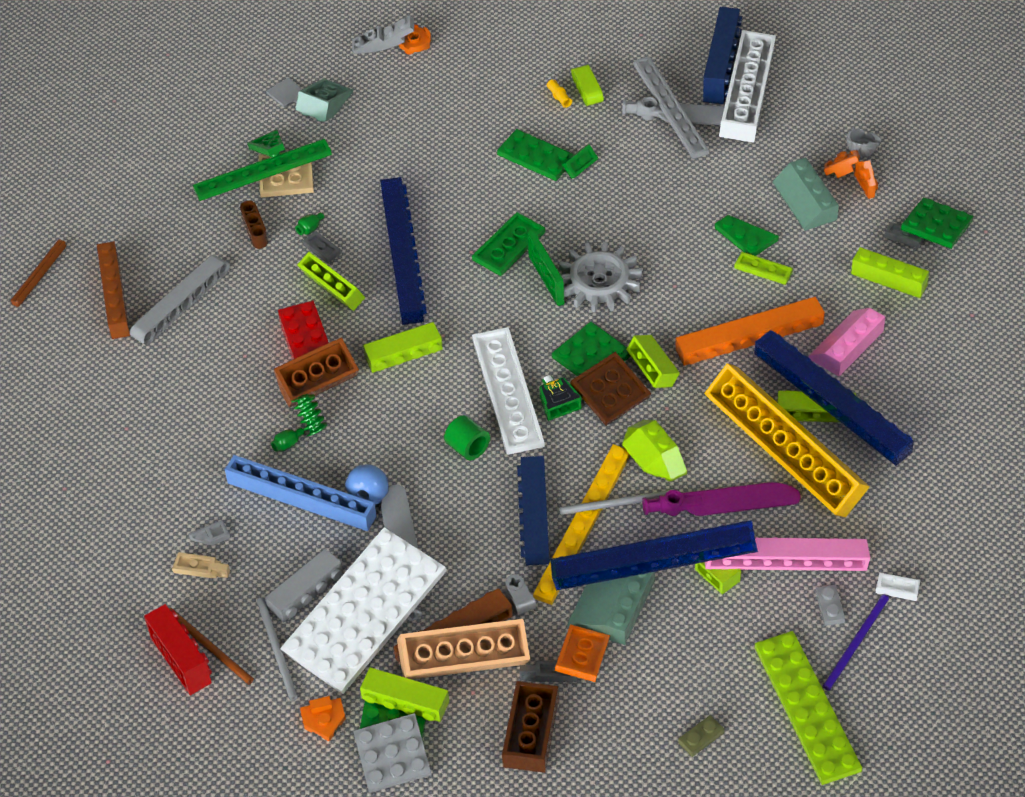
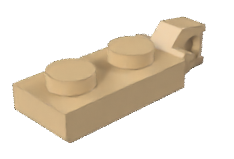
[172,552,230,578]

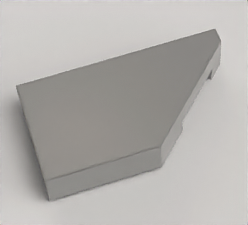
[188,520,230,546]

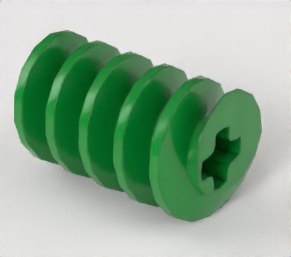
[291,394,327,436]

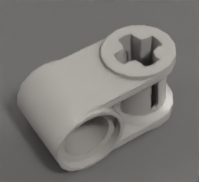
[505,574,536,616]

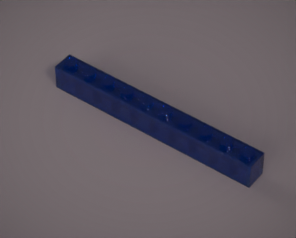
[380,177,427,325]
[754,330,914,466]
[550,520,758,591]

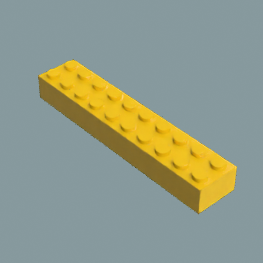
[704,363,870,518]

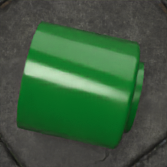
[444,415,490,461]

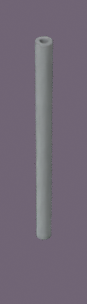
[560,490,669,515]
[257,598,298,701]

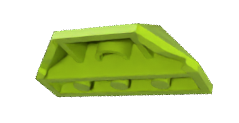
[622,420,687,482]

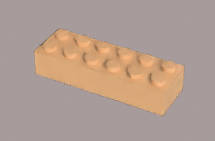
[397,619,530,679]

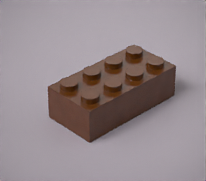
[502,681,559,773]

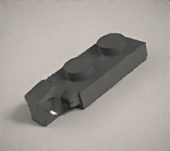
[520,661,578,682]

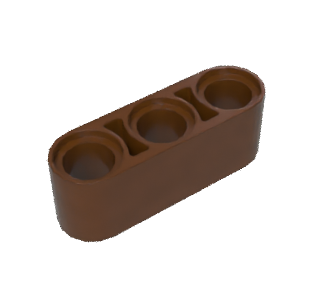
[240,200,268,249]

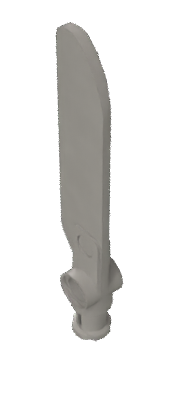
[622,97,761,127]
[381,484,422,621]

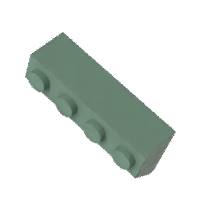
[773,157,839,231]

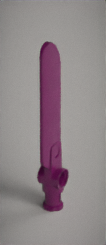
[642,482,801,516]

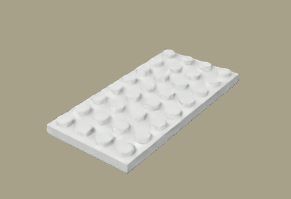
[280,527,447,694]

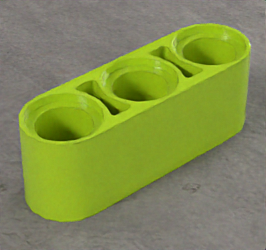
[571,64,604,106]

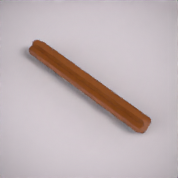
[11,239,66,307]

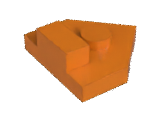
[824,150,860,178]
[854,160,878,199]
[300,696,346,742]

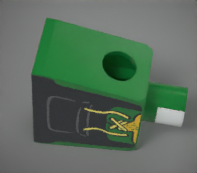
[539,375,581,421]

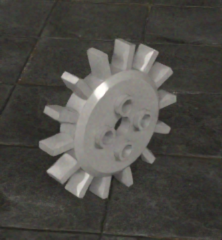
[559,241,642,312]

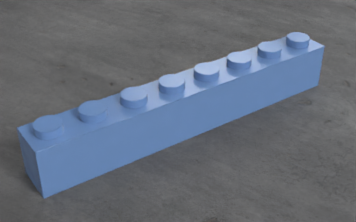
[225,455,377,531]

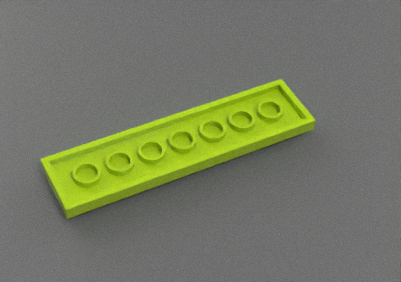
[754,631,862,785]

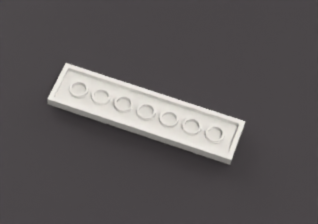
[472,327,545,455]

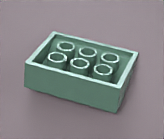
[567,561,655,645]

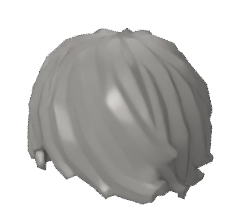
[846,128,882,158]

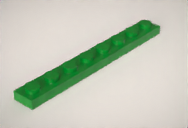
[193,139,332,201]

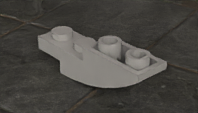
[352,15,414,54]

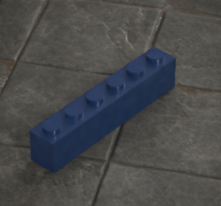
[517,456,550,566]

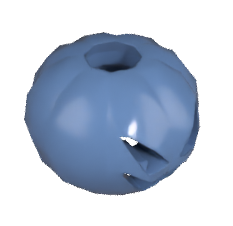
[345,464,389,505]

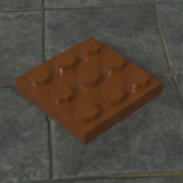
[570,352,651,426]

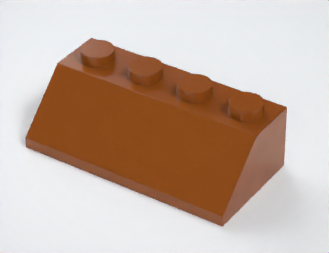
[274,337,359,408]

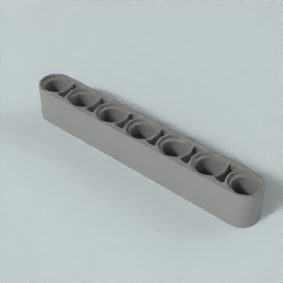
[130,254,230,345]

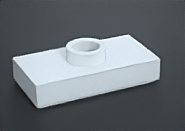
[876,573,920,601]

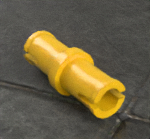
[547,79,572,108]

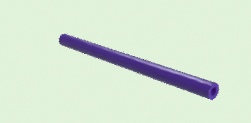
[823,595,889,691]

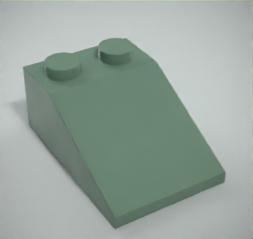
[295,78,353,122]

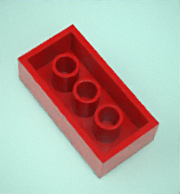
[278,300,329,360]
[144,604,212,695]

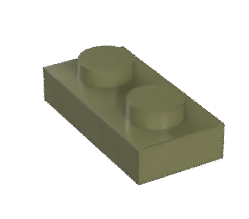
[678,715,725,757]

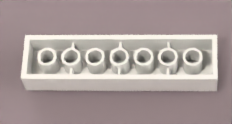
[719,30,776,142]

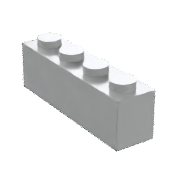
[265,548,343,623]

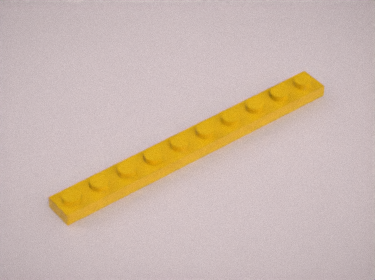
[533,444,630,605]

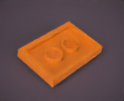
[555,624,610,682]

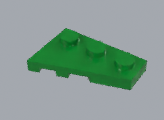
[247,129,285,157]
[715,215,779,256]

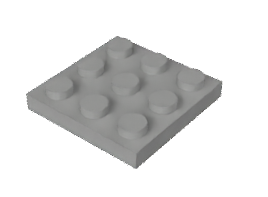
[353,713,432,793]

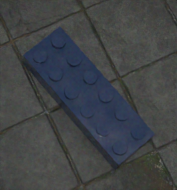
[703,7,743,104]

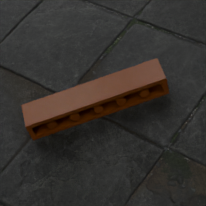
[97,241,130,339]
[393,588,513,665]

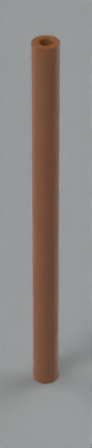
[169,607,254,685]

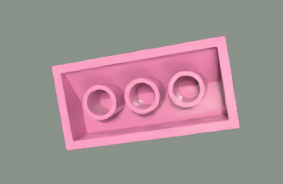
[808,308,885,377]

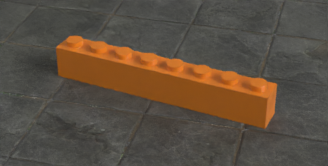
[675,296,825,366]

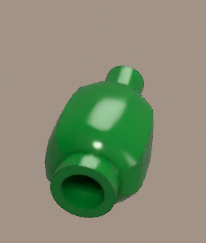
[295,212,324,235]
[271,428,304,452]

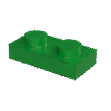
[562,144,599,179]

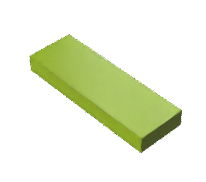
[734,252,793,285]

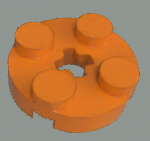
[399,24,431,54]

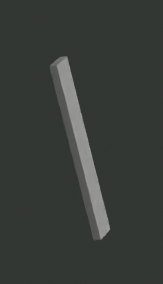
[633,56,709,159]

